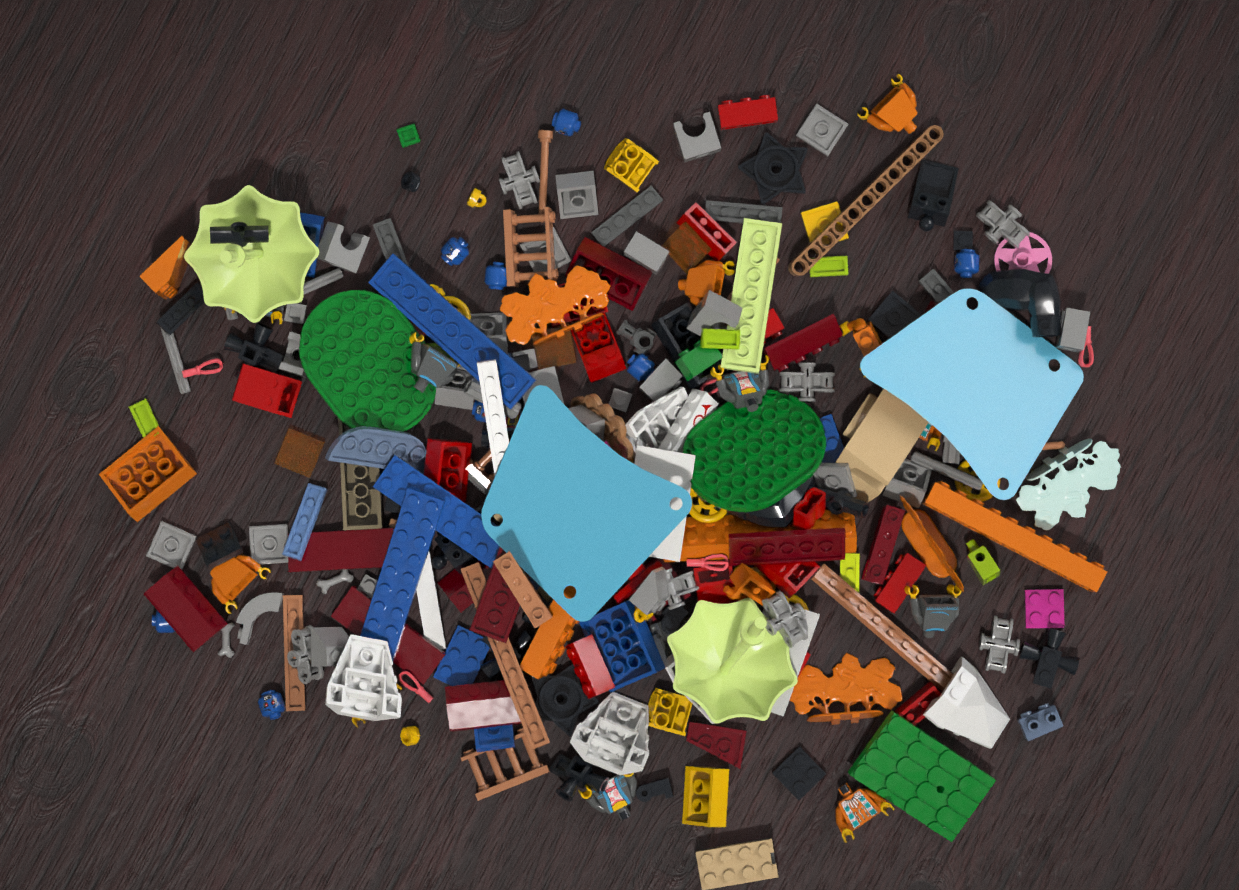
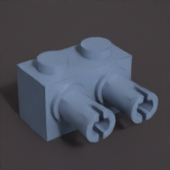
[1017,703,1063,741]

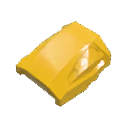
[604,138,659,192]
[648,688,692,736]

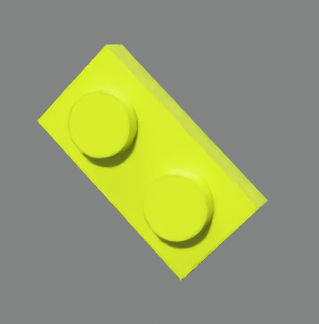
[839,553,860,592]

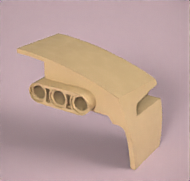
[835,389,929,502]

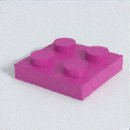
[1024,589,1064,628]

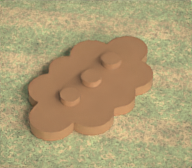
[570,393,633,461]

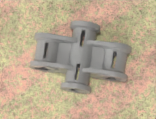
[499,151,540,209]
[976,200,1030,249]
[779,363,835,402]
[665,568,699,610]
[762,591,808,648]
[979,616,1020,674]
[287,625,324,684]

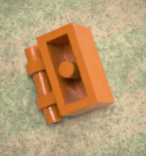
[723,563,775,606]

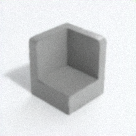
[512,349,538,371]

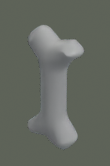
[316,570,354,594]
[217,622,235,658]

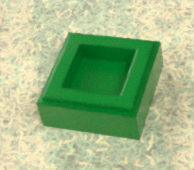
[396,124,421,148]

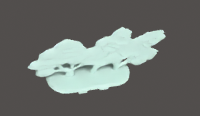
[1016,439,1121,530]

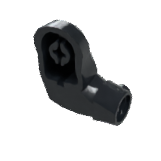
[978,269,1062,337]
[727,475,816,528]

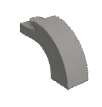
[236,593,284,645]

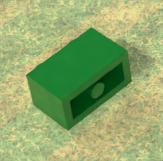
[675,340,723,381]

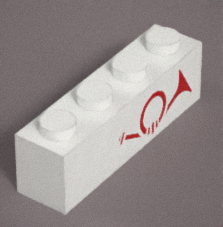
[658,389,718,453]

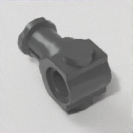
[616,319,657,354]

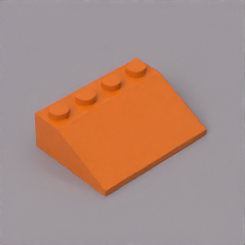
[140,236,192,300]
[99,426,197,522]

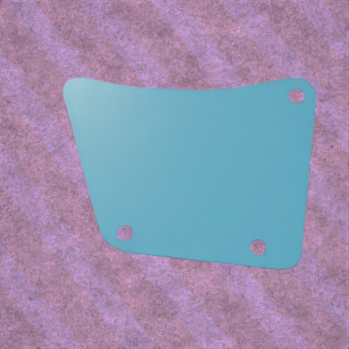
[860,289,1084,500]
[481,385,692,622]

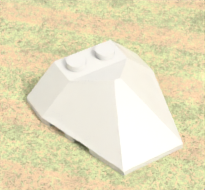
[625,387,688,460]
[325,634,402,721]
[923,657,1010,749]
[570,692,649,775]

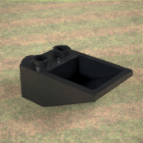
[907,159,959,232]
[431,505,493,574]

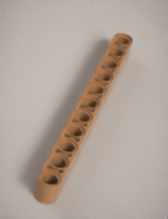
[788,125,943,276]

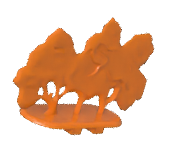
[500,265,611,345]
[900,496,964,592]
[789,653,902,725]

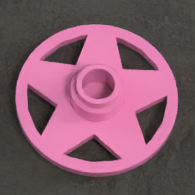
[994,232,1052,274]

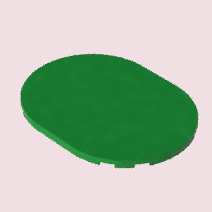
[299,290,436,432]
[682,390,826,512]

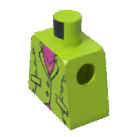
[965,539,1000,585]

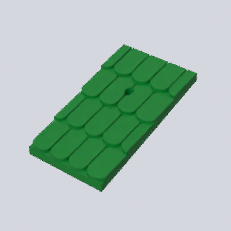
[848,710,996,842]

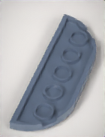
[325,426,426,474]

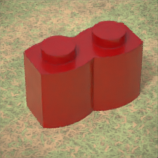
[794,487,826,530]

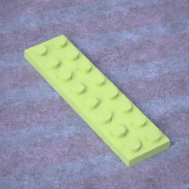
[721,218,782,374]

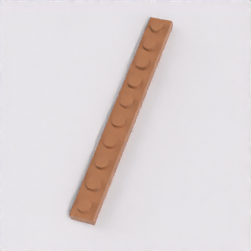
[461,562,550,750]
[811,564,954,692]

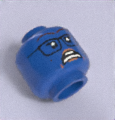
[441,237,469,266]

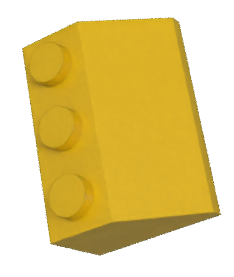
[682,766,729,827]

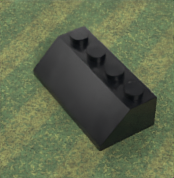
[651,302,725,390]

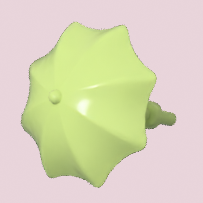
[184,185,319,323]
[667,598,798,723]

